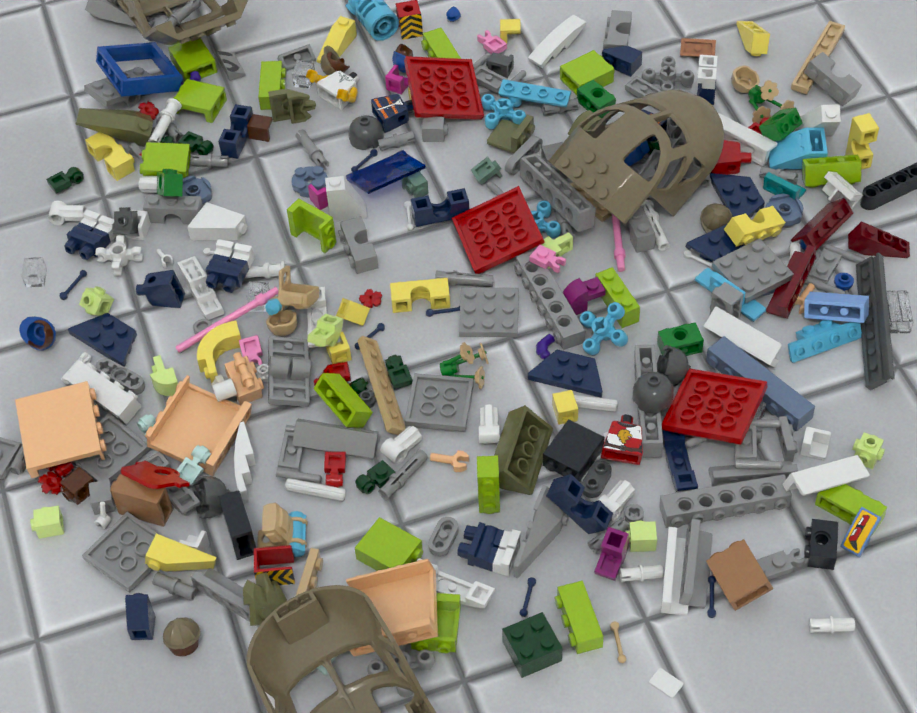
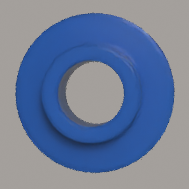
[834,273,854,291]

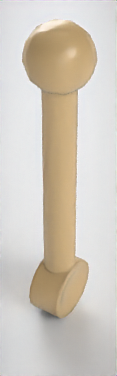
[610,621,626,663]

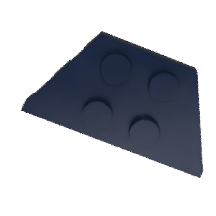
[710,173,765,218]
[685,216,749,262]
[68,313,137,367]
[528,349,603,398]

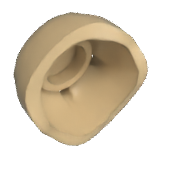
[731,65,760,93]
[266,309,297,336]

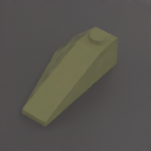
[76,108,153,147]

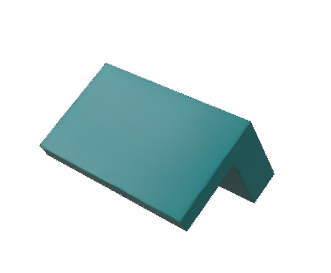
[763,172,806,200]

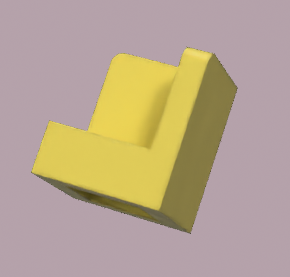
[500,19,521,43]
[336,298,370,326]
[326,332,352,364]
[552,390,578,425]

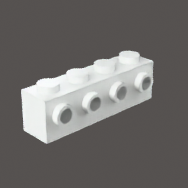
[64,360,142,425]

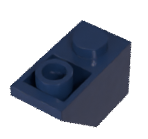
[602,46,642,77]
[125,593,156,640]

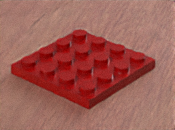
[404,56,484,120]
[452,186,545,274]
[662,368,768,445]

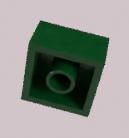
[502,612,563,678]

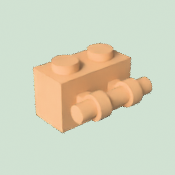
[224,352,264,406]

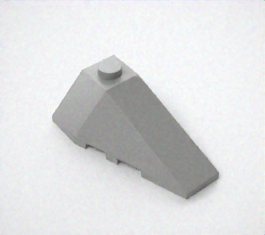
[85,0,154,26]
[514,485,569,578]

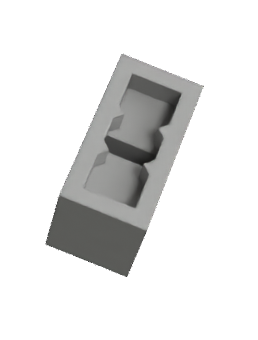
[710,282,744,320]

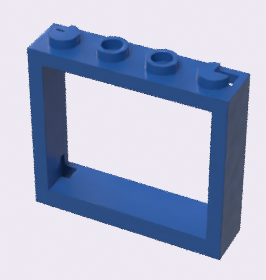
[96,42,183,97]

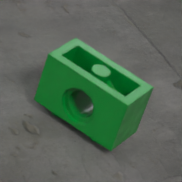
[577,80,616,118]
[759,107,803,141]
[157,169,183,197]
[657,322,704,356]

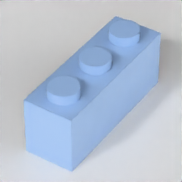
[804,292,869,323]

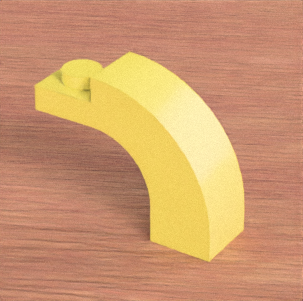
[197,320,241,384]

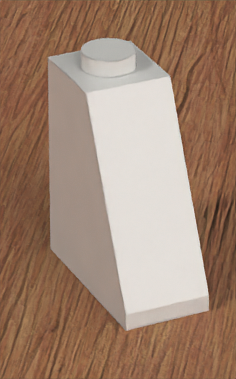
[796,104,841,136]
[325,176,367,221]
[187,202,247,241]

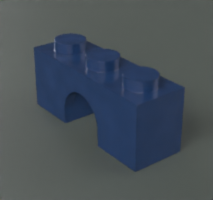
[218,104,253,159]
[410,188,469,227]
[546,474,613,534]

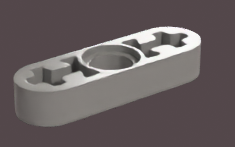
[505,135,543,175]
[95,358,145,395]

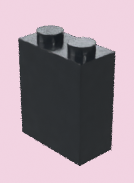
[543,419,604,482]
[218,490,256,560]

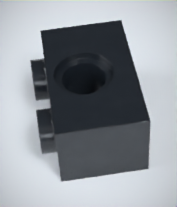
[804,519,838,570]

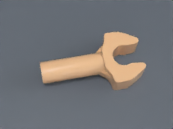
[792,283,815,314]
[430,450,469,472]

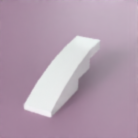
[528,15,587,68]
[177,256,224,320]
[234,421,256,504]

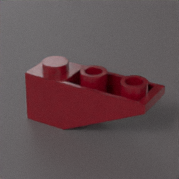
[848,221,910,258]

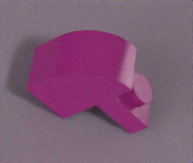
[563,277,606,315]
[594,527,630,581]

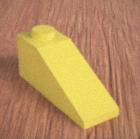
[317,16,357,63]
[736,21,770,56]
[145,533,216,572]

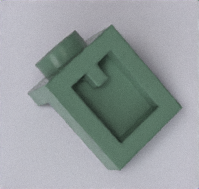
[471,156,503,185]

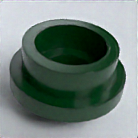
[349,377,369,394]

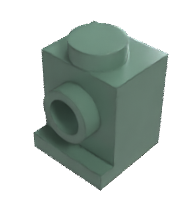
[401,168,429,198]

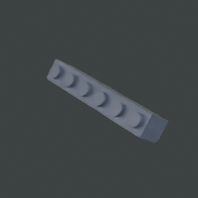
[706,336,815,432]

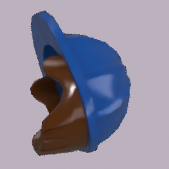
[392,44,413,73]
[19,316,56,350]

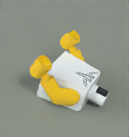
[306,69,359,110]

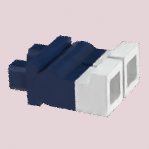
[697,55,718,105]
[64,209,117,260]
[205,239,255,293]
[457,522,521,577]

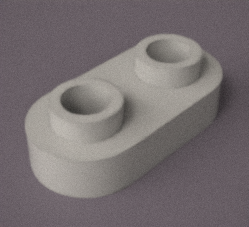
[428,517,459,556]

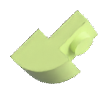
[541,232,573,269]
[307,314,343,347]
[150,355,178,396]

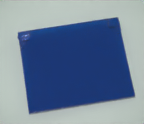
[346,150,426,194]

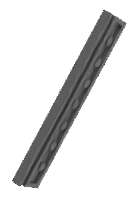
[856,252,895,390]

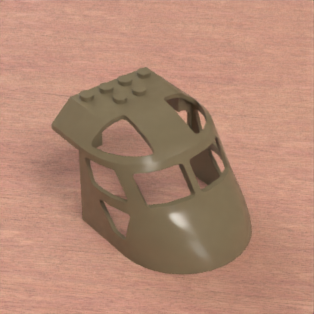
[116,0,248,45]
[549,90,724,224]
[247,585,436,713]

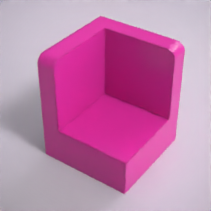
[385,65,409,95]
[308,184,328,210]

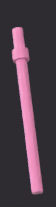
[611,213,626,272]
[175,287,279,353]

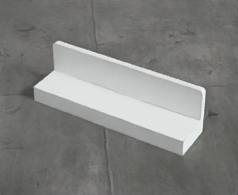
[718,113,778,166]
[704,307,782,367]
[782,455,870,496]
[661,527,688,616]

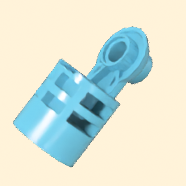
[345,0,399,40]

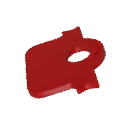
[121,460,190,489]

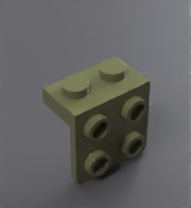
[487,114,535,153]

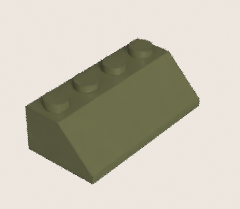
[494,405,553,495]

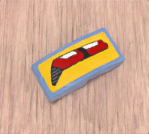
[840,507,881,558]

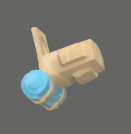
[265,266,319,316]
[257,503,308,557]

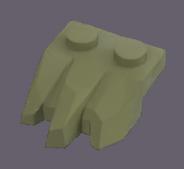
[268,89,316,124]
[243,572,287,626]

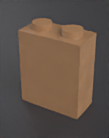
[110,474,173,527]
[706,539,773,611]

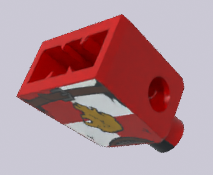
[601,414,643,465]

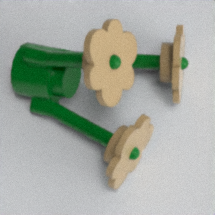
[748,80,794,123]
[440,342,489,389]

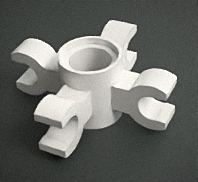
[95,234,143,276]

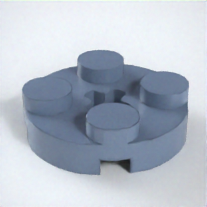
[291,166,328,198]
[182,176,212,205]
[766,194,804,226]

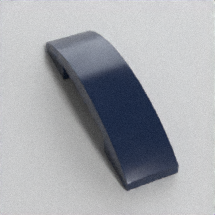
[662,430,698,491]

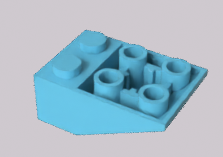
[768,128,828,169]

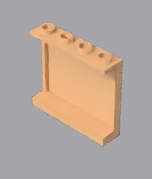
[145,375,252,476]
[15,381,107,478]
[346,559,438,657]

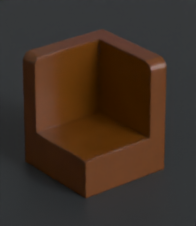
[247,114,273,142]

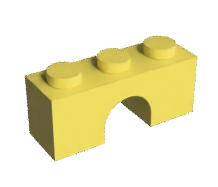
[845,113,879,170]
[85,132,135,181]
[724,206,786,247]
[390,278,450,313]

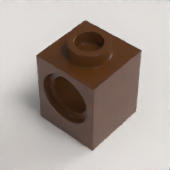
[60,467,94,505]

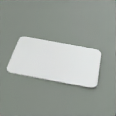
[649,668,683,698]

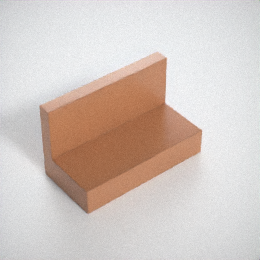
[680,38,716,57]

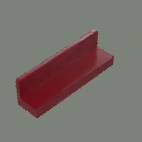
[791,198,853,250]
[766,245,817,319]

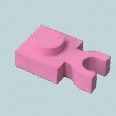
[477,30,507,54]
[529,245,566,273]
[239,335,263,365]

